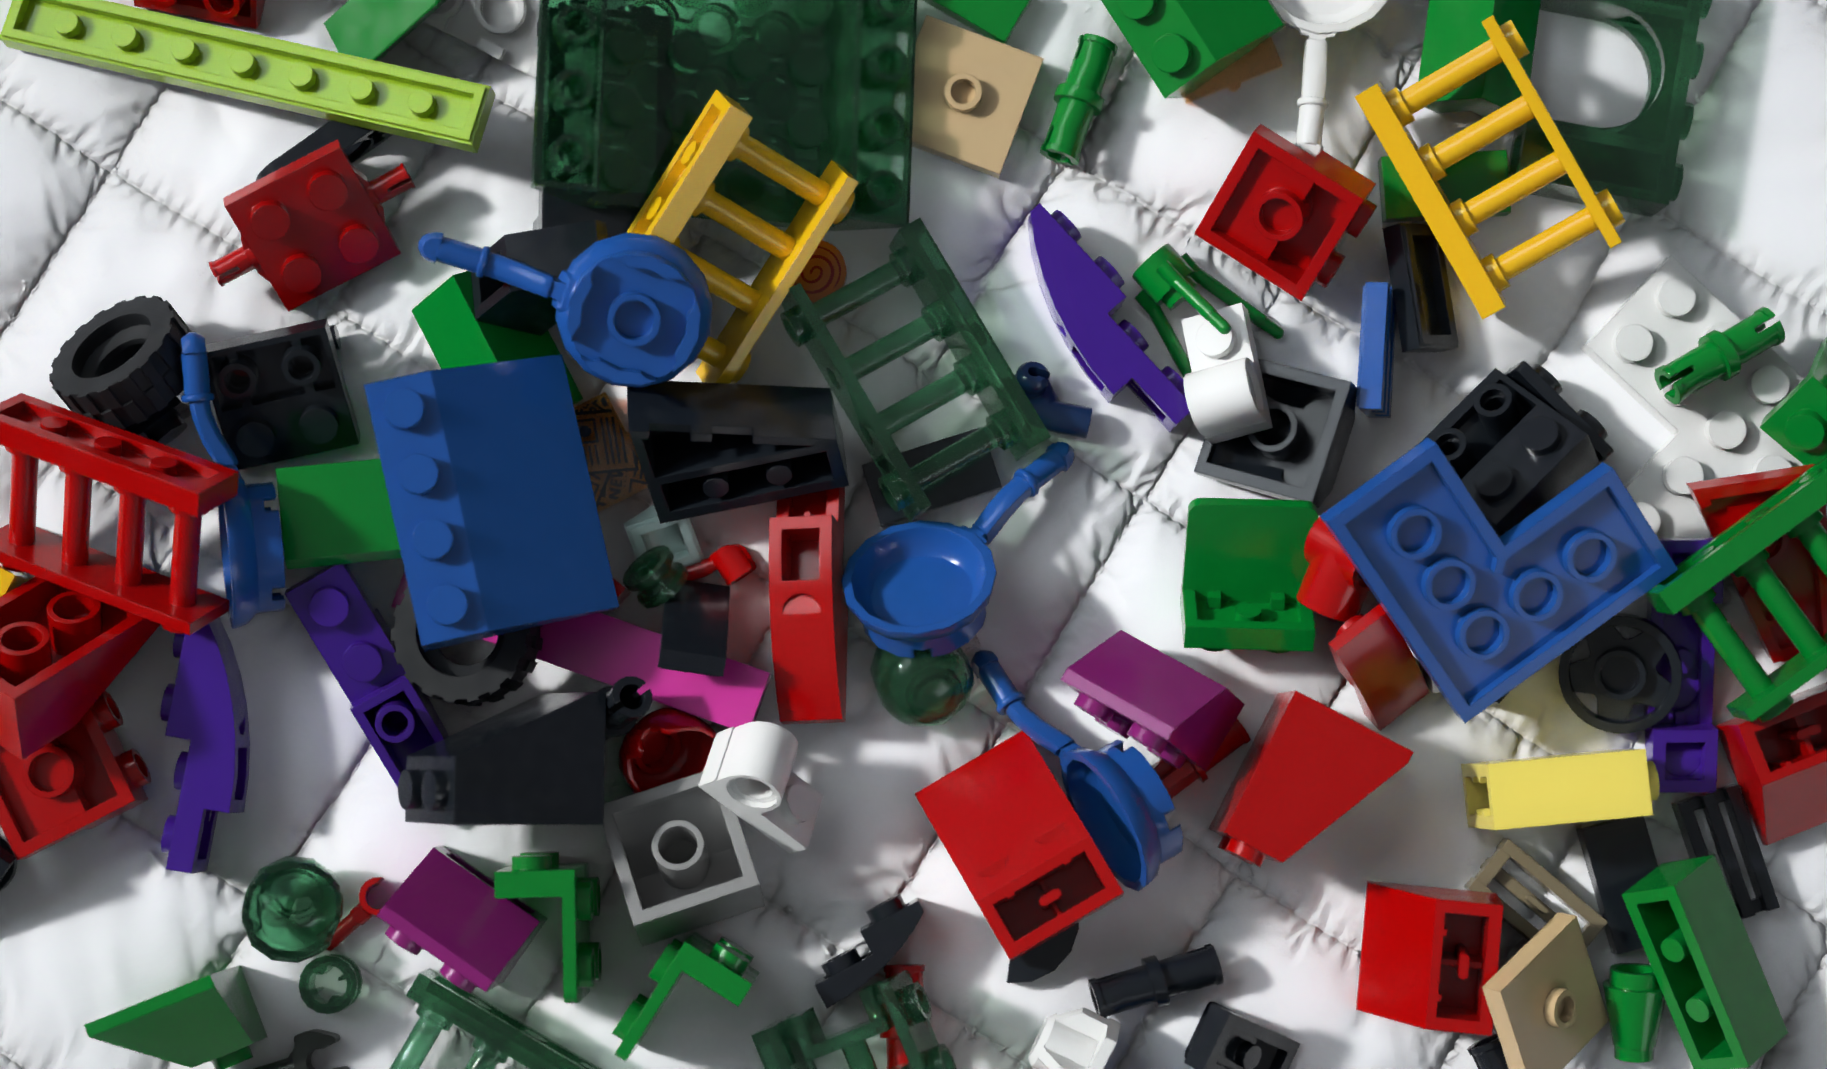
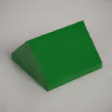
[276,459,402,570]

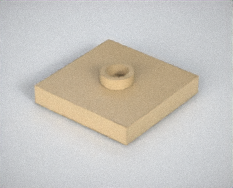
[882,15,1044,179]
[1482,912,1609,1069]

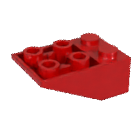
[915,731,1124,962]

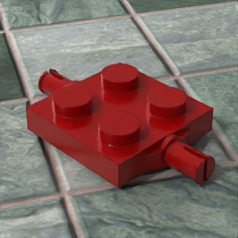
[209,139,416,312]

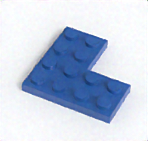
[1320,438,1678,723]

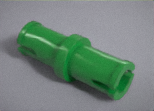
[1040,34,1118,166]
[1654,307,1785,405]

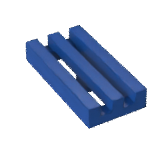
[1356,282,1396,418]

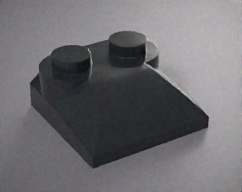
[1194,359,1357,509]

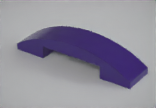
[1644,538,1724,793]

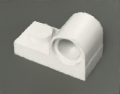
[1181,303,1273,444]
[698,721,824,854]

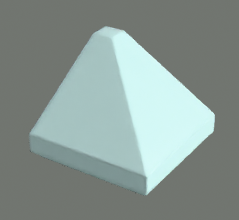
[624,505,704,581]

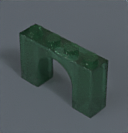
[1508,0,1712,217]

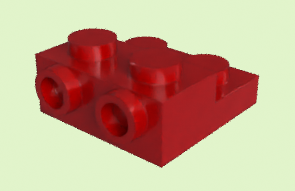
[1194,124,1377,301]
[0,691,151,860]

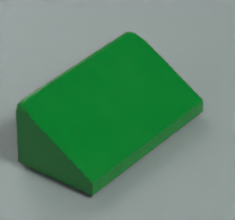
[324,0,447,61]

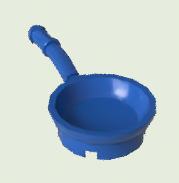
[418,232,713,388]
[181,332,286,629]
[841,442,1075,658]
[970,650,1183,891]

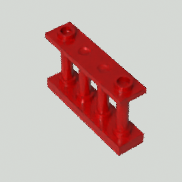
[0,393,239,635]

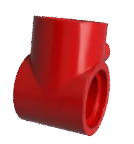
[1296,511,1371,622]

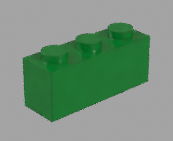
[1621,855,1788,1069]

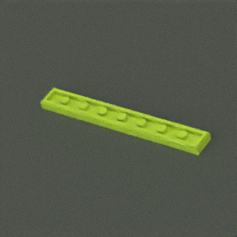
[0,0,496,153]

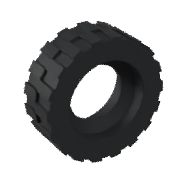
[49,295,192,430]
[391,587,543,706]

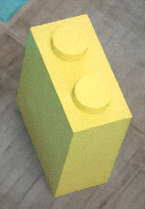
[1461,749,1659,830]

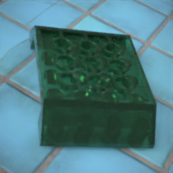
[531,0,917,231]

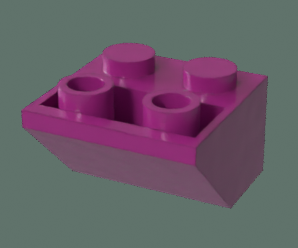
[1060,630,1245,771]
[376,845,548,993]

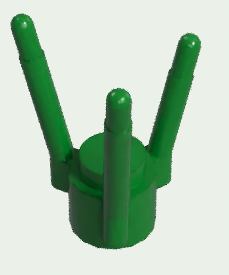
[1132,243,1284,378]

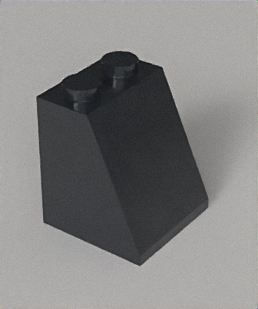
[398,692,606,825]

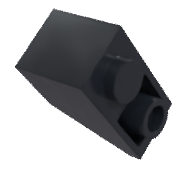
[471,220,608,336]

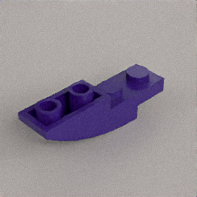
[1027,203,1190,432]
[285,564,449,788]
[160,617,250,874]

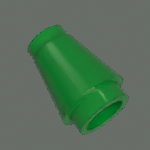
[1603,963,1666,1063]

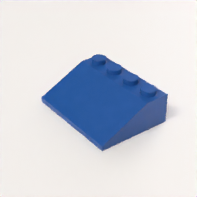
[364,354,619,651]

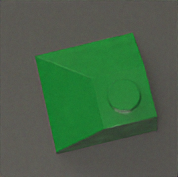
[84,965,267,1069]

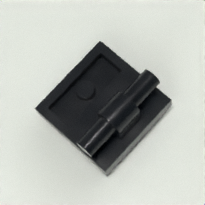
[206,318,361,470]

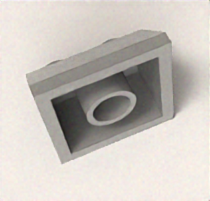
[603,772,765,947]

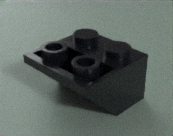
[1420,368,1600,537]

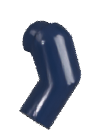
[1011,361,1092,439]

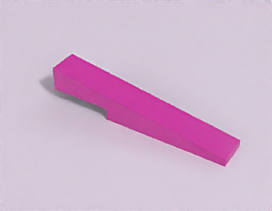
[391,570,772,728]

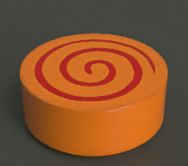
[789,240,847,305]

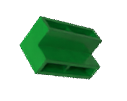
[1418,0,1541,117]
[411,271,583,405]

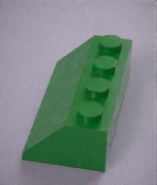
[1101,0,1286,98]

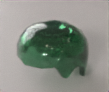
[870,647,975,727]
[241,856,344,963]

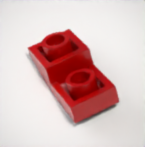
[1328,604,1430,731]

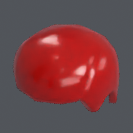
[619,708,716,794]

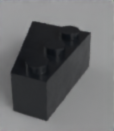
[627,381,849,524]

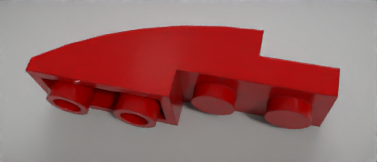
[769,487,848,724]

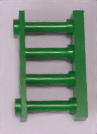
[1644,456,1827,722]

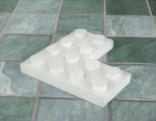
[1580,255,1804,538]

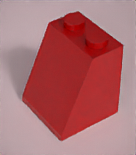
[1208,690,1414,867]

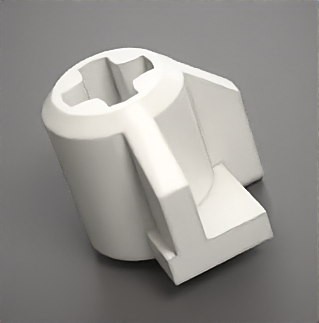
[1028,1007,1121,1069]

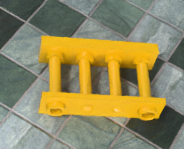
[1355,15,1626,319]
[626,89,859,384]

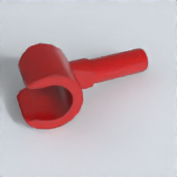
[663,544,757,586]
[320,877,384,952]

